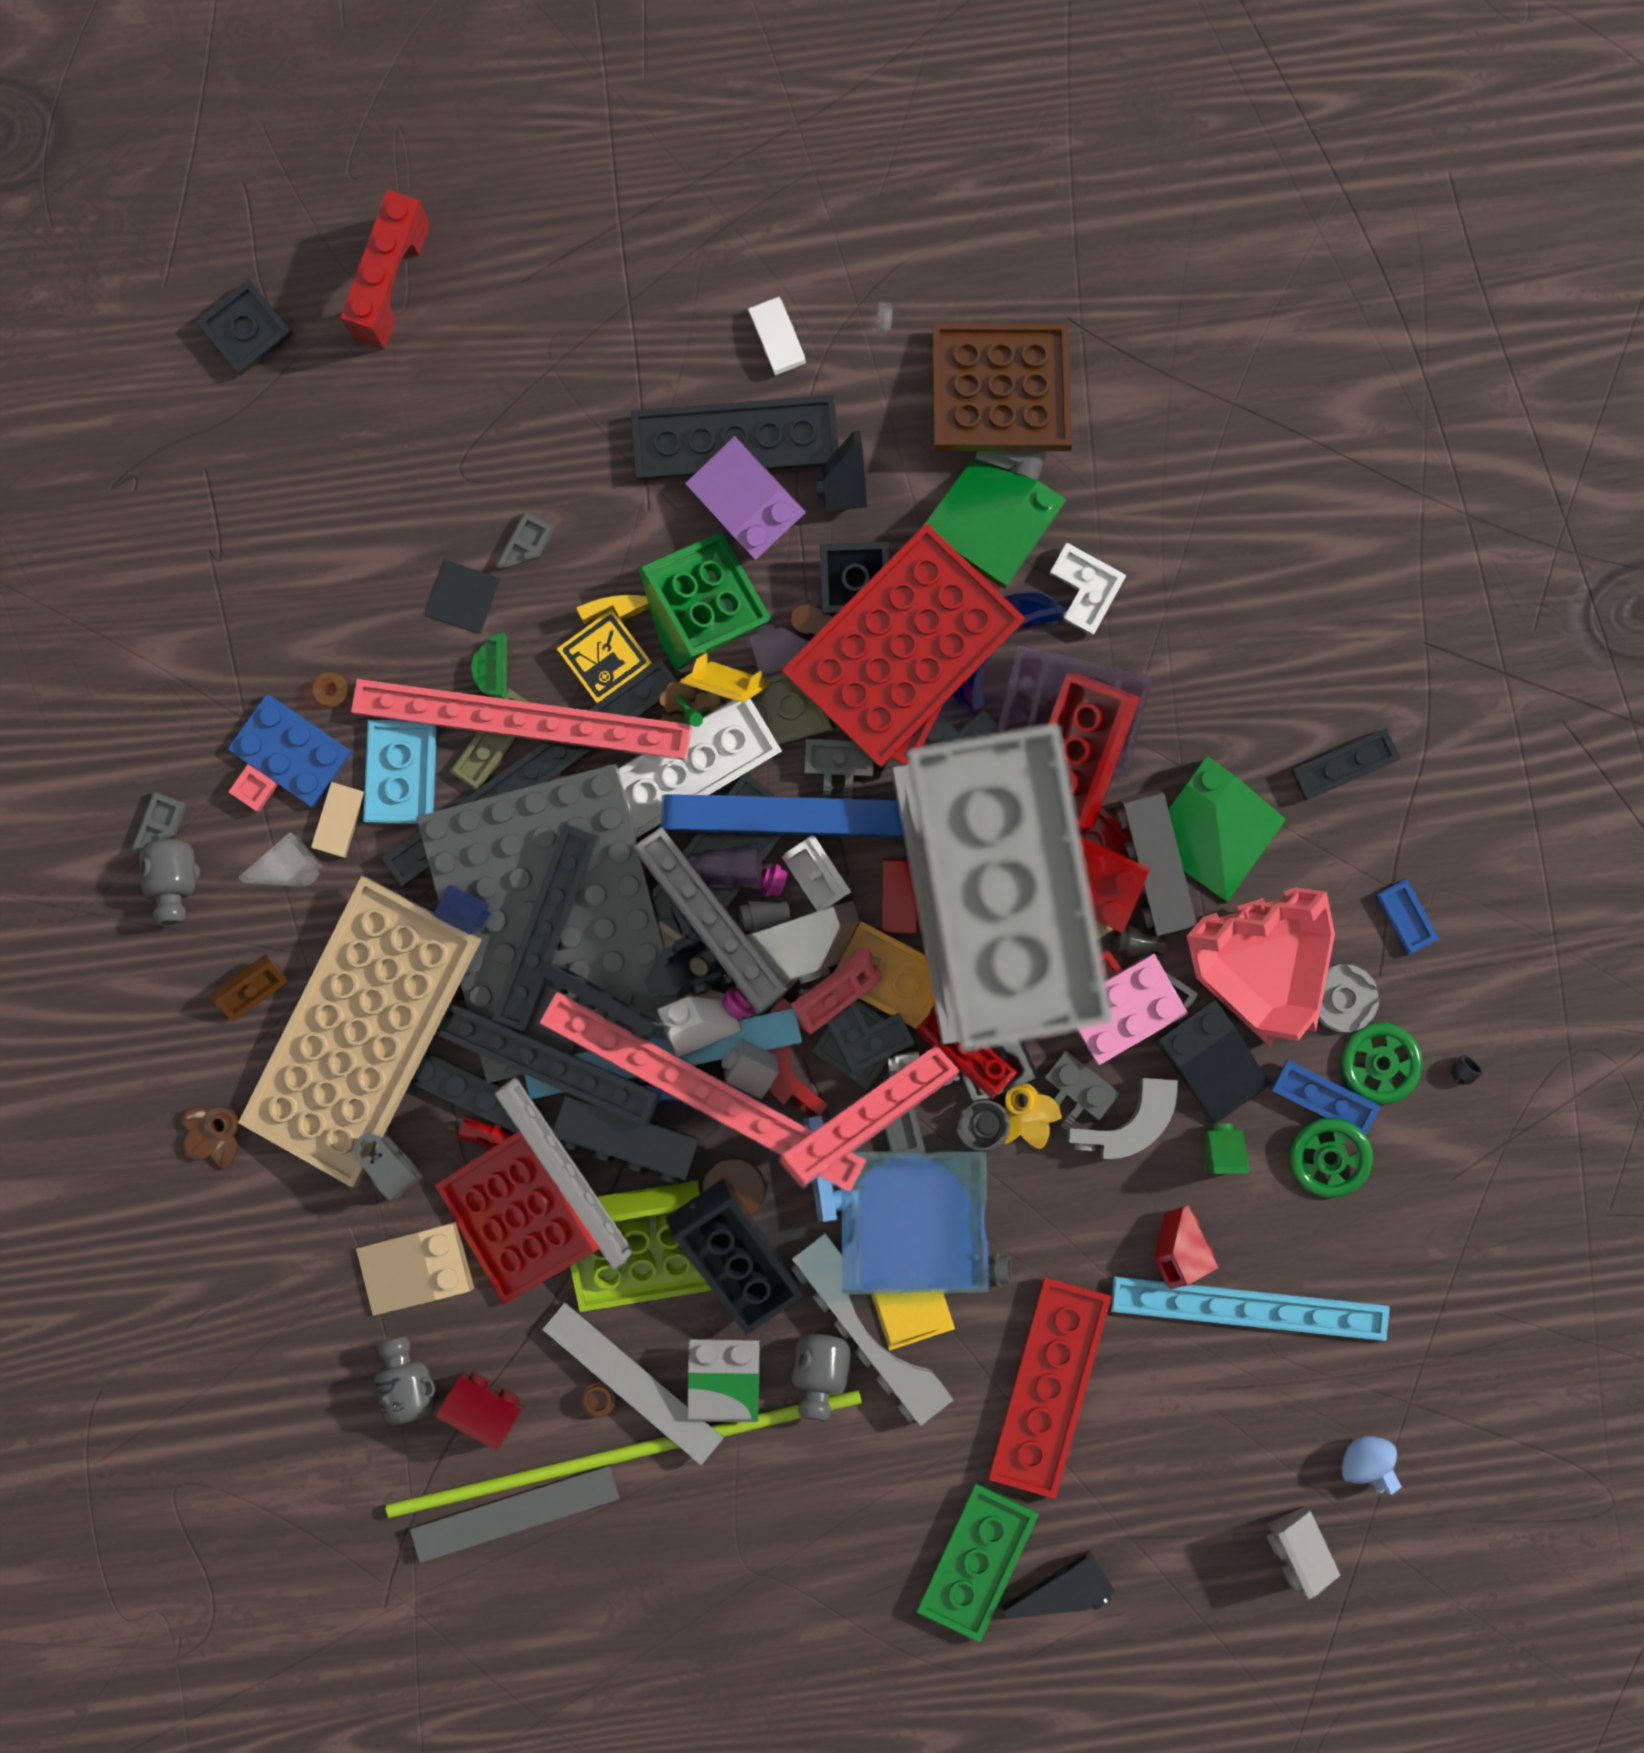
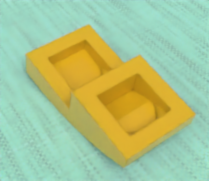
[577,595,650,625]

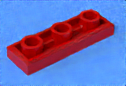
[915,1009,1017,1099]

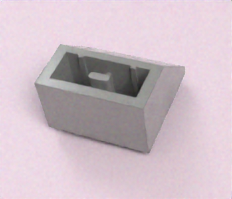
[1266,1506,1341,1599]

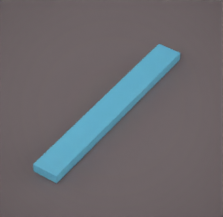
[525,1009,802,1099]
[1110,1276,1390,1341]

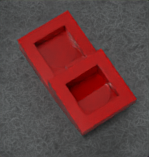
[882,859,917,933]

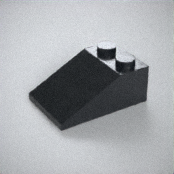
[1154,1000,1271,1124]

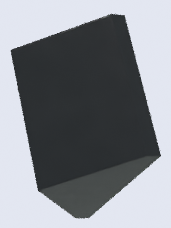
[820,542,889,614]

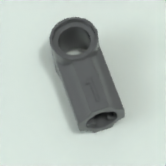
[975,451,1048,480]

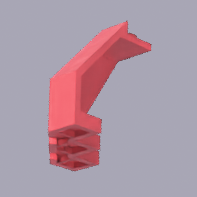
[1187,887,1335,1047]

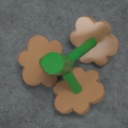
[658,681,723,727]

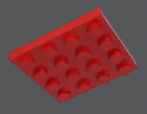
[435,1131,600,1305]

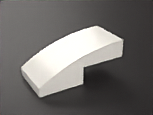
[748,296,806,375]

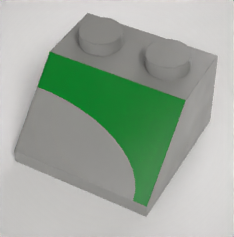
[688,1340,760,1422]

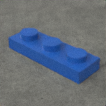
[1271,1059,1381,1135]

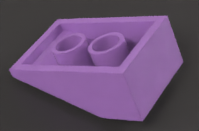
[685,436,806,560]

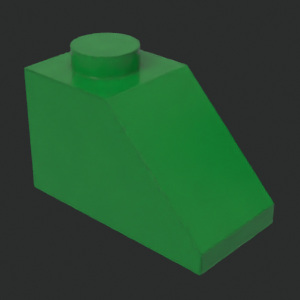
[1204,1123,1249,1174]

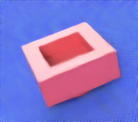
[229,764,278,812]

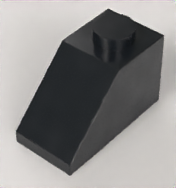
[816,431,867,511]

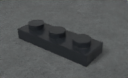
[1291,728,1401,801]

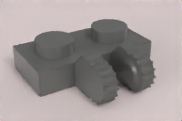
[804,739,873,799]
[1044,1051,1120,1130]

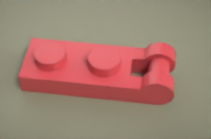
[791,948,882,1034]

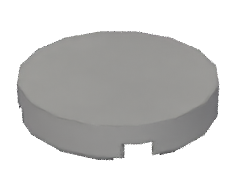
[1318,965,1379,1033]

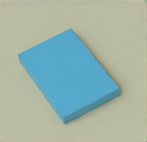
[363,720,437,824]

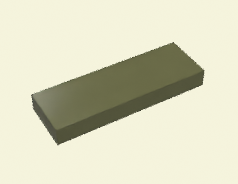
[450,688,528,790]

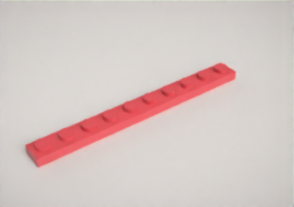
[351,679,692,761]
[540,992,866,1192]

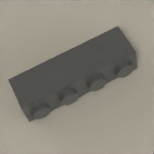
[1116,789,1197,936]

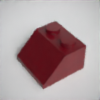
[435,1371,524,1451]

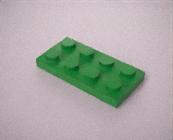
[916,1483,1039,1642]

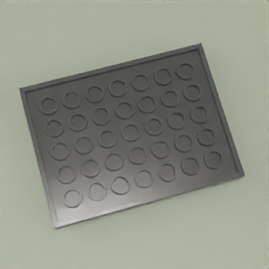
[416,764,679,1083]

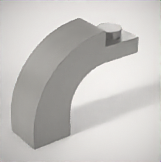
[1066,1078,1178,1159]

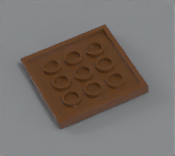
[932,323,1072,451]

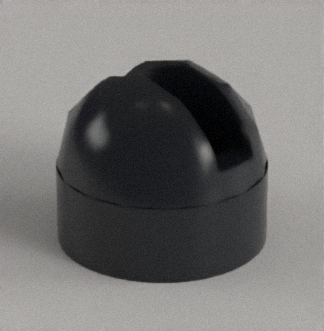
[1451,1054,1483,1085]

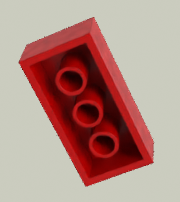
[1048,673,1140,828]

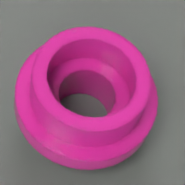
[759,864,787,897]
[722,987,755,1020]

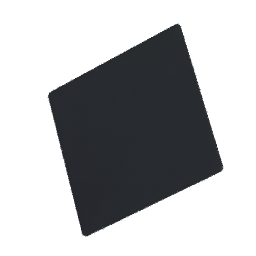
[425,560,500,634]

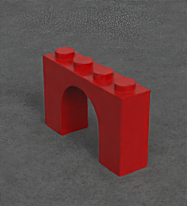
[340,189,430,349]

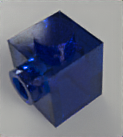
[433,885,492,935]

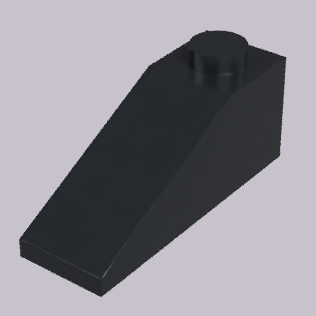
[1002,1550,1115,1618]

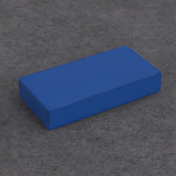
[1375,879,1440,956]

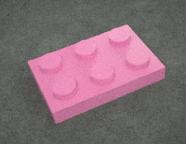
[1077,953,1188,1065]

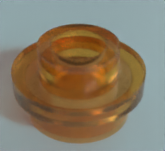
[313,672,348,707]

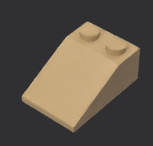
[356,1222,474,1316]

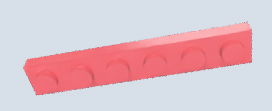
[779,1045,959,1188]

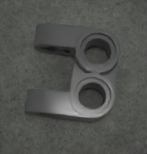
[353,1134,423,1201]

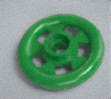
[1341,1022,1423,1105]
[1289,1118,1373,1198]

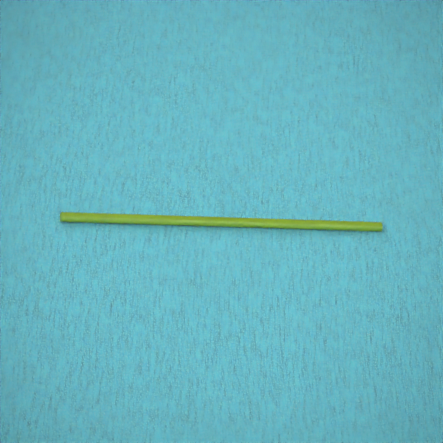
[386,1390,862,1518]

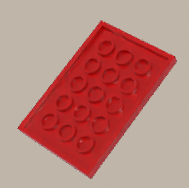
[782,523,1026,768]

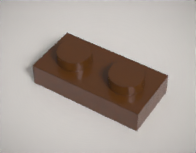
[210,954,288,1022]

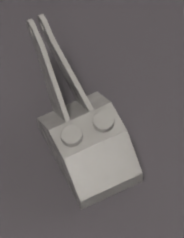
[735,901,860,1019]

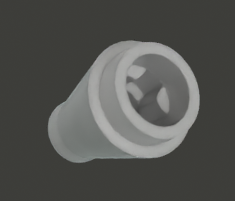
[738,901,790,934]

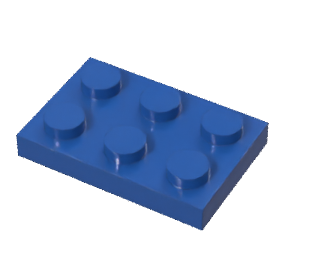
[228,693,353,808]

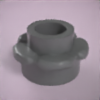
[987,1253,1012,1287]

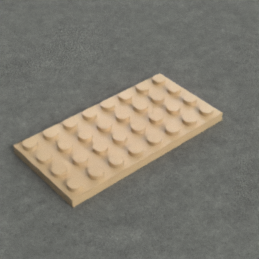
[238,876,482,1188]

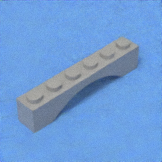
[791,1232,953,1426]

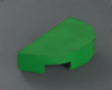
[471,633,507,699]

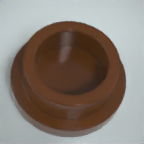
[581,1382,616,1417]

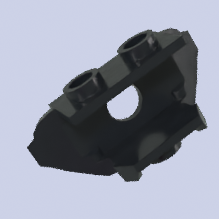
[645,932,735,998]

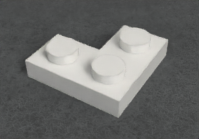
[1049,543,1126,636]

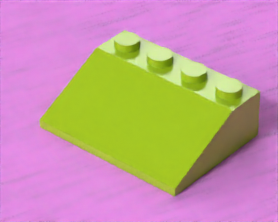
[570,1180,712,1312]

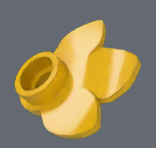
[1003,1083,1061,1149]

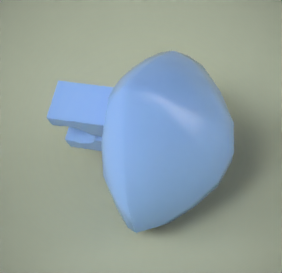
[1341,1435,1401,1495]

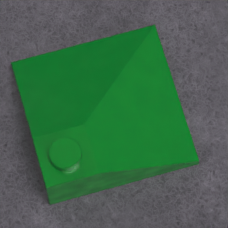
[922,461,1066,589]
[639,532,772,671]
[1168,756,1286,903]

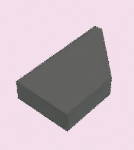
[495,511,556,570]
[131,791,188,853]

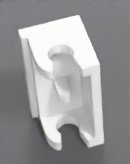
[782,835,851,912]

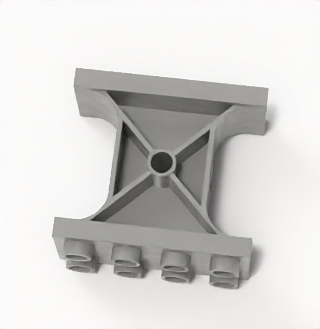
[891,725,1113,1050]

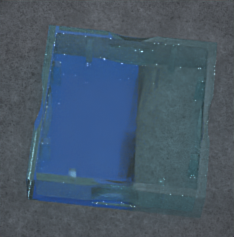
[842,1152,989,1294]

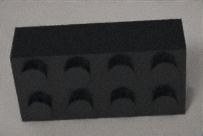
[553,1096,701,1184]
[665,1179,804,1335]

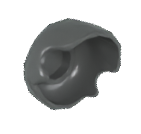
[956,1099,1010,1152]

